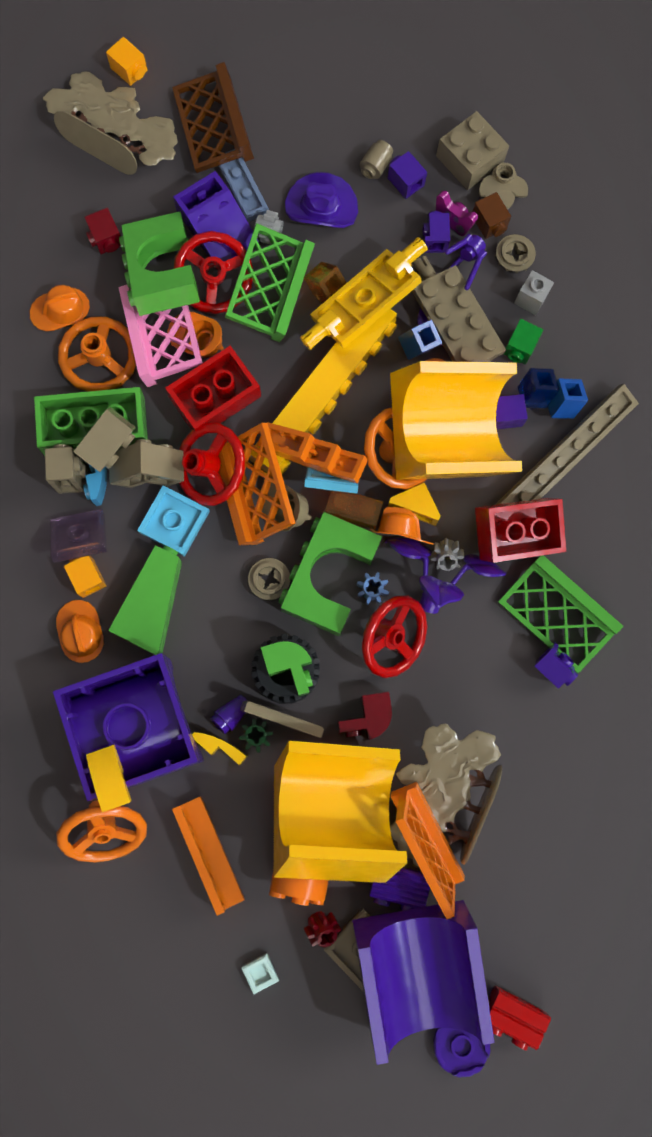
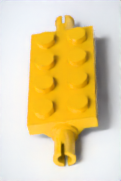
[300,237,428,350]

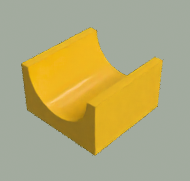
[390,361,522,480]
[274,741,407,883]

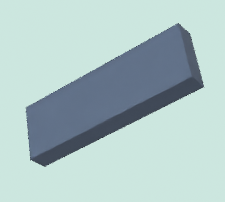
[218,149,269,222]

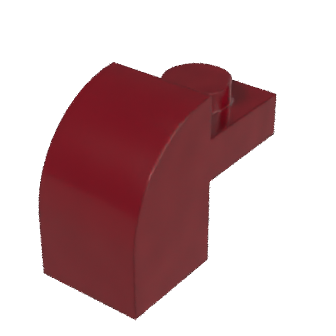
[338,692,392,740]

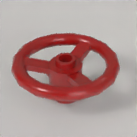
[173,231,254,314]
[179,423,245,506]
[362,595,428,678]

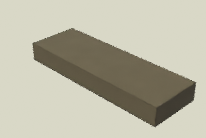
[240,701,324,738]

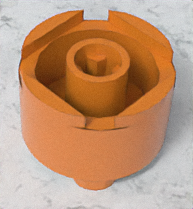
[269,869,329,906]

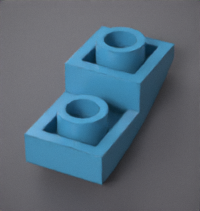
[83,464,107,506]

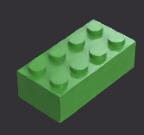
[34,387,148,456]

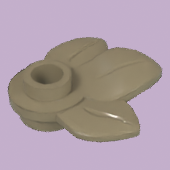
[479,163,528,210]

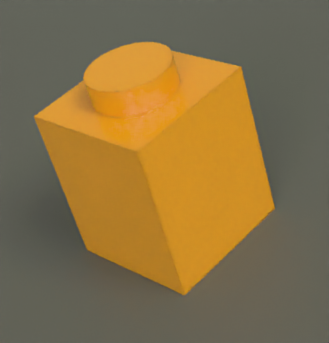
[106,37,148,86]
[64,554,107,598]

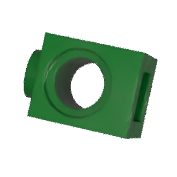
[504,319,544,365]

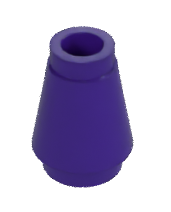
[210,695,247,734]

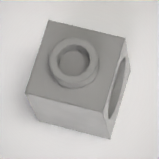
[514,270,554,316]

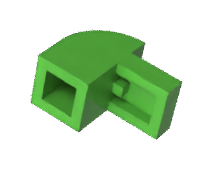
[261,641,313,697]

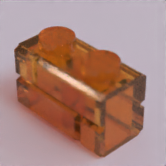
[325,490,383,531]

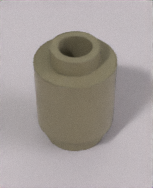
[359,140,393,179]

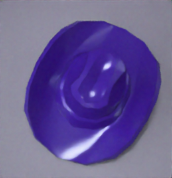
[285,172,358,228]

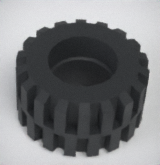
[251,634,320,704]

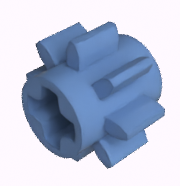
[357,572,389,605]

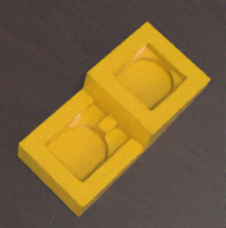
[192,732,248,765]
[86,744,132,813]

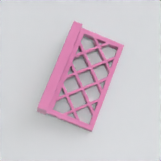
[118,285,203,387]

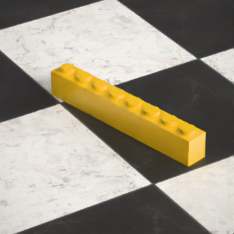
[250,309,397,474]

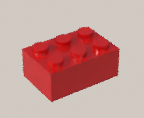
[165,345,261,438]
[475,498,566,563]

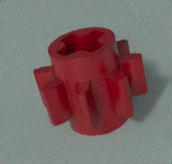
[304,911,341,948]

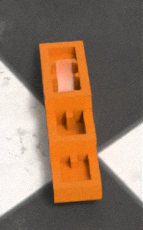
[257,422,368,484]

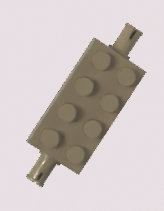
[411,256,506,362]

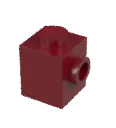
[84,207,121,254]

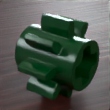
[239,718,273,753]

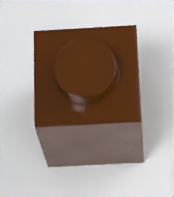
[472,192,512,239]

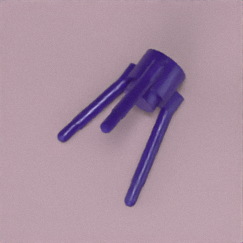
[445,234,487,290]

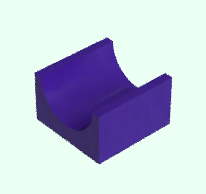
[53,653,204,801]
[352,900,495,1065]

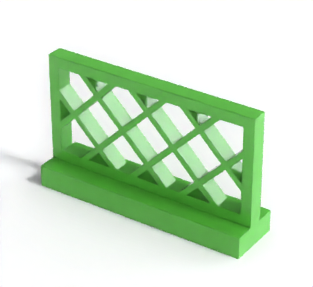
[225,223,315,343]
[498,555,623,673]

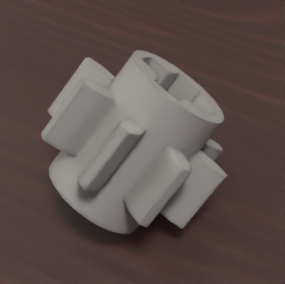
[255,210,284,244]
[431,538,464,572]

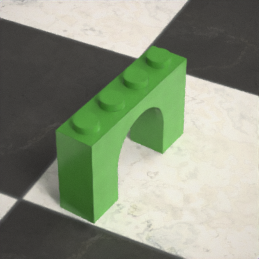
[119,211,200,316]
[278,512,382,636]

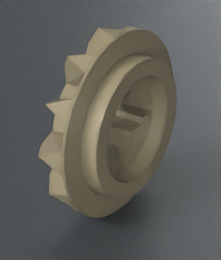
[495,234,536,274]
[248,558,290,601]

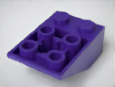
[173,171,259,262]

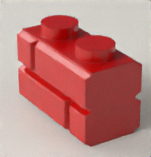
[488,985,551,1051]

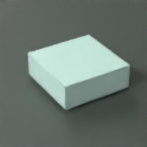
[241,953,279,994]

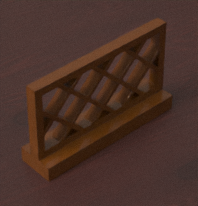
[172,62,254,173]

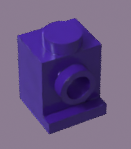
[422,211,450,253]
[535,642,578,689]

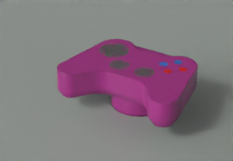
[436,191,478,236]

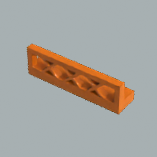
[172,796,245,916]

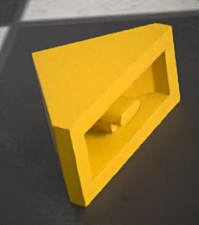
[388,483,441,526]

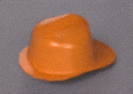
[30,285,90,331]
[167,312,224,358]
[371,507,434,545]
[56,600,104,663]

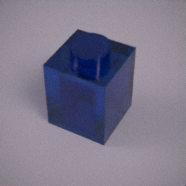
[518,368,560,408]

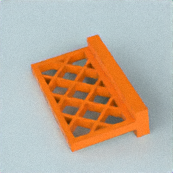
[218,423,296,546]
[391,782,465,919]

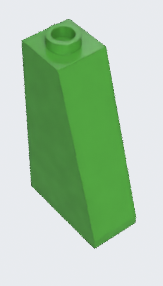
[108,545,182,655]

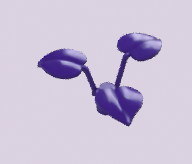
[385,537,506,614]

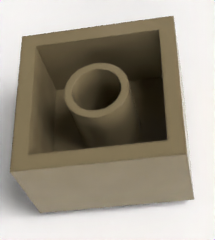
[436,111,509,191]

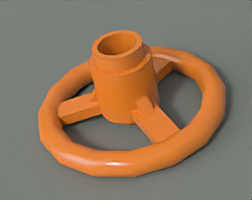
[58,317,136,392]
[364,407,427,490]
[56,800,147,863]

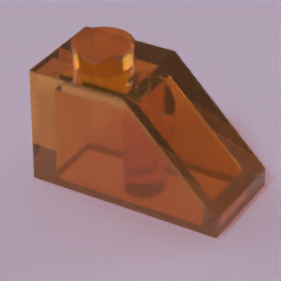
[304,261,347,304]

